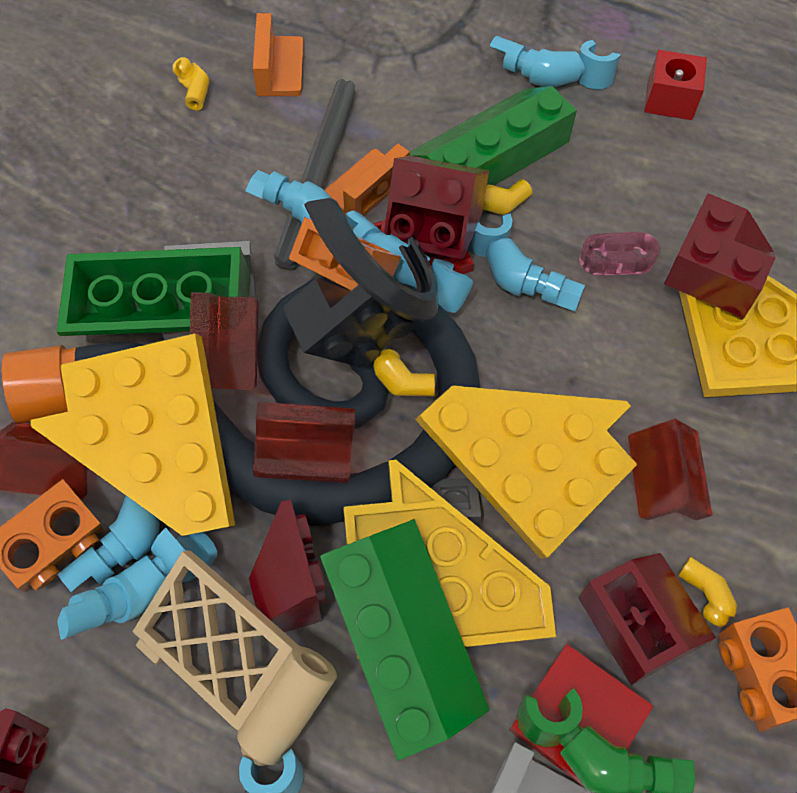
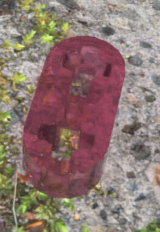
[579,232,660,275]

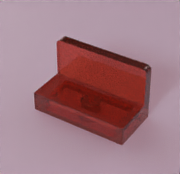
[190,293,259,390]
[253,402,355,483]
[628,418,713,520]
[0,422,88,500]

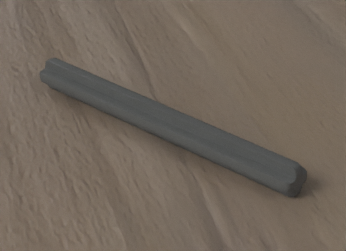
[274,79,356,270]

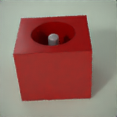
[644,49,707,120]

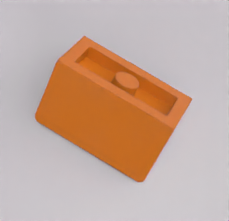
[253,13,304,96]
[325,143,410,217]

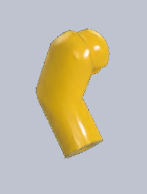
[172,57,210,111]
[483,179,533,215]
[373,349,435,396]
[678,556,738,627]

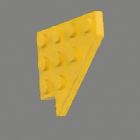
[679,276,797,397]
[30,333,235,536]
[415,386,637,559]
[344,460,556,658]

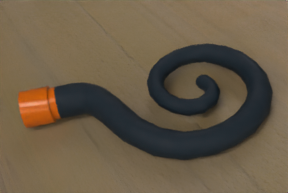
[1,277,480,526]

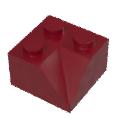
[664,193,776,319]

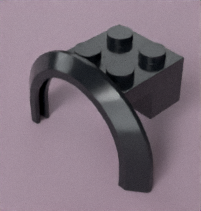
[282,198,438,367]

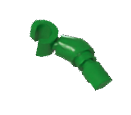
[517,688,695,793]

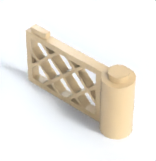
[132,550,337,766]

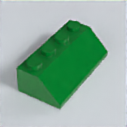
[410,86,577,185]
[56,247,250,336]
[320,519,490,761]

